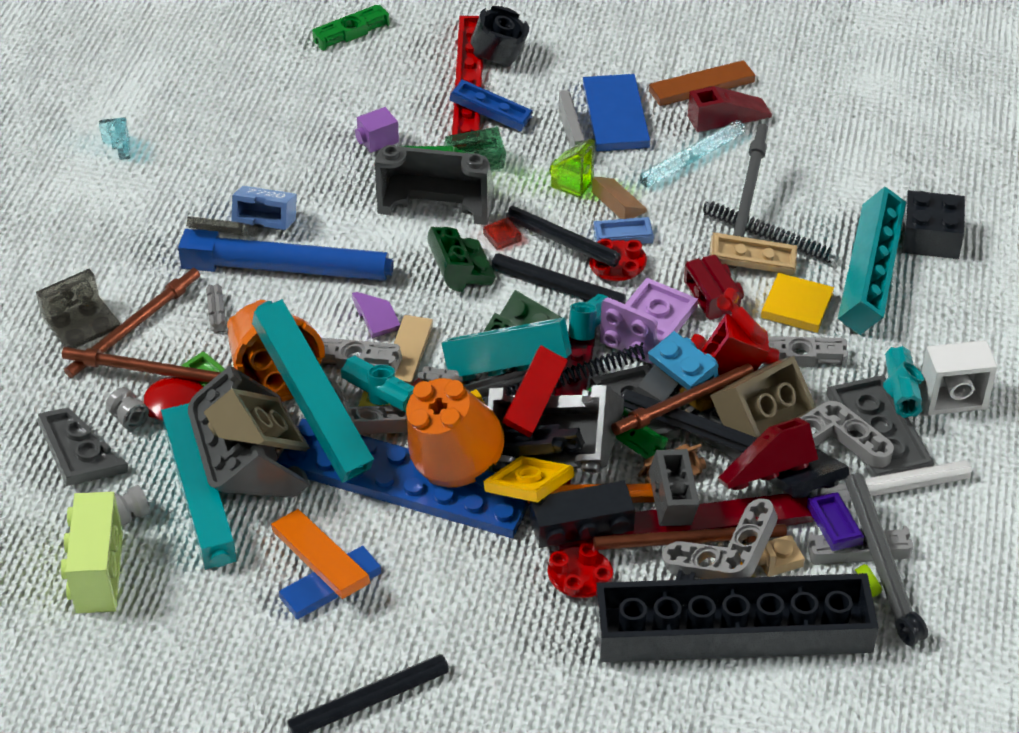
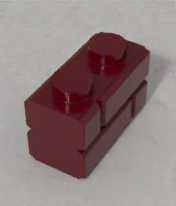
[684,254,744,320]

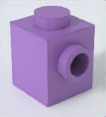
[355,107,399,153]

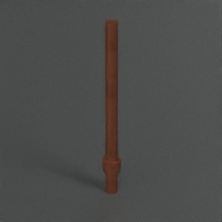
[64,268,200,378]
[62,347,221,383]
[611,363,754,435]
[593,524,787,550]

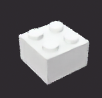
[919,340,998,415]

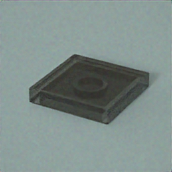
[186,216,258,237]

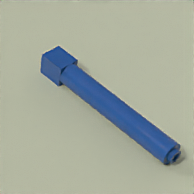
[178,229,394,281]

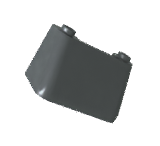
[374,145,494,225]
[188,365,310,498]
[487,385,624,473]

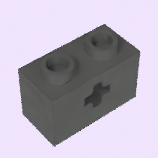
[649,449,700,526]

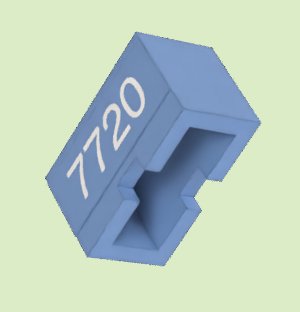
[231,186,297,230]

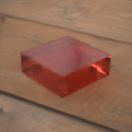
[483,217,522,250]

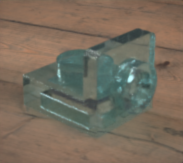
[99,117,131,160]

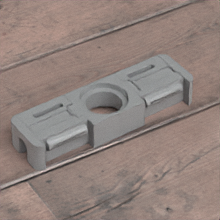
[768,336,848,368]
[321,337,402,372]
[807,526,913,565]

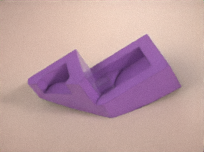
[351,292,400,338]

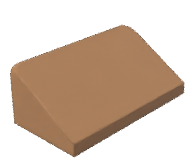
[591,177,647,219]

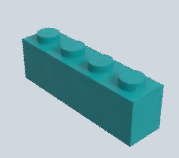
[441,317,572,381]

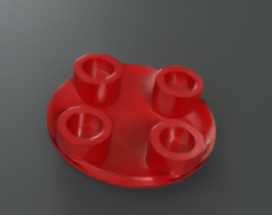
[589,238,647,281]
[144,376,203,421]
[547,542,614,598]

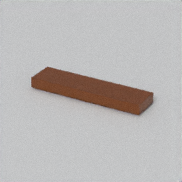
[649,60,755,106]

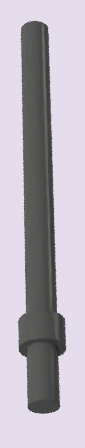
[728,124,768,269]

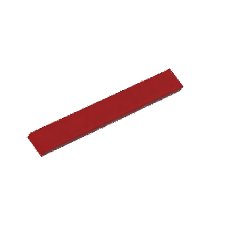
[451,16,483,154]

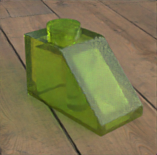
[549,139,595,198]

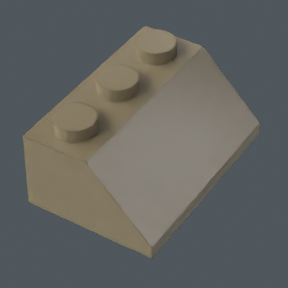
[710,356,816,438]
[204,388,310,452]

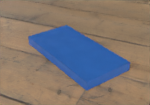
[583,74,650,152]

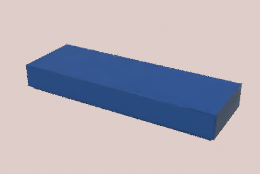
[450,80,533,132]
[279,545,381,620]

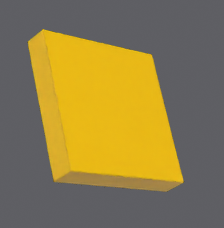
[761,273,834,333]
[483,456,574,503]

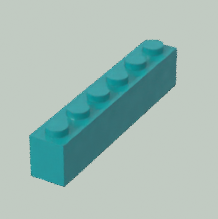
[838,186,906,335]

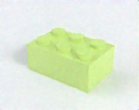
[61,492,123,613]

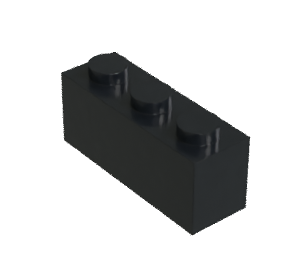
[530,480,635,548]

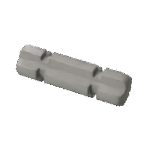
[206,284,226,333]
[418,366,463,383]

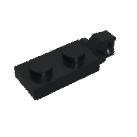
[501,424,585,458]

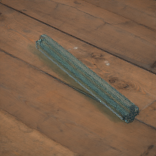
[640,120,746,187]

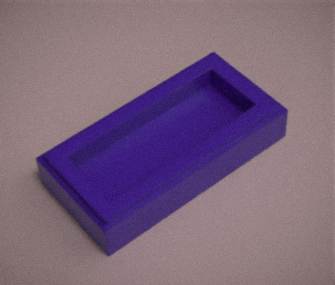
[807,492,864,552]

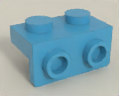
[648,331,719,390]

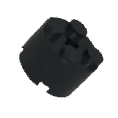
[471,6,529,67]

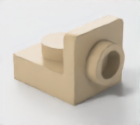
[756,534,805,577]

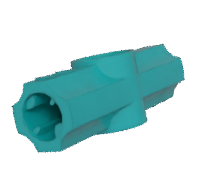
[883,346,924,418]
[341,355,414,413]

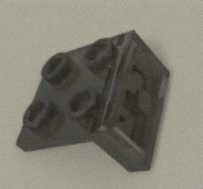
[36,268,120,348]

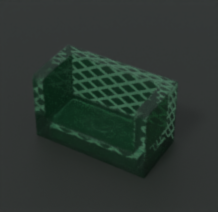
[444,127,506,171]

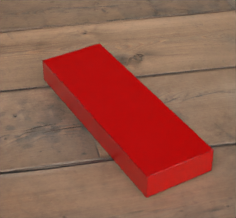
[502,345,568,437]

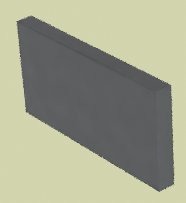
[826,375,934,477]

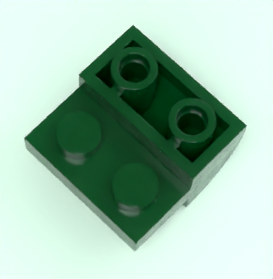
[427,226,496,292]
[483,290,566,332]

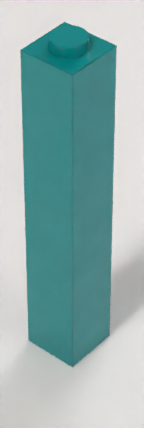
[252,299,374,483]
[161,403,237,570]

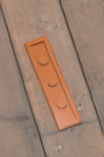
[271,509,370,599]

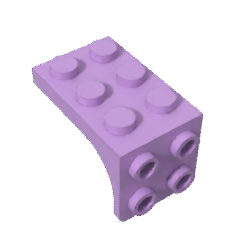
[600,278,698,364]

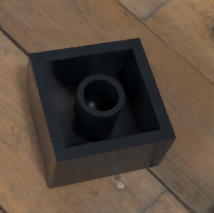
[901,190,965,259]

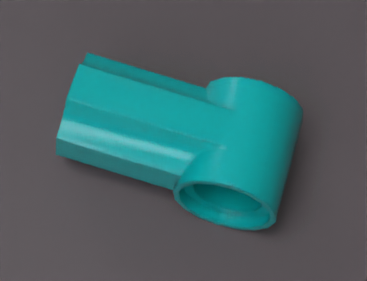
[568,294,608,340]

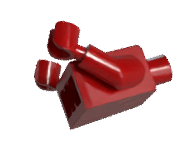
[690,287,779,375]

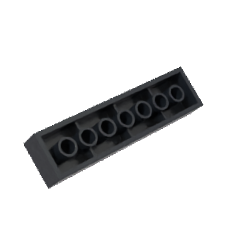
[595,573,879,663]

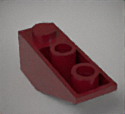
[687,86,772,132]
[718,417,818,490]

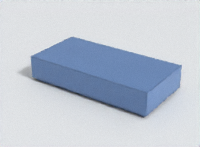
[593,217,654,244]

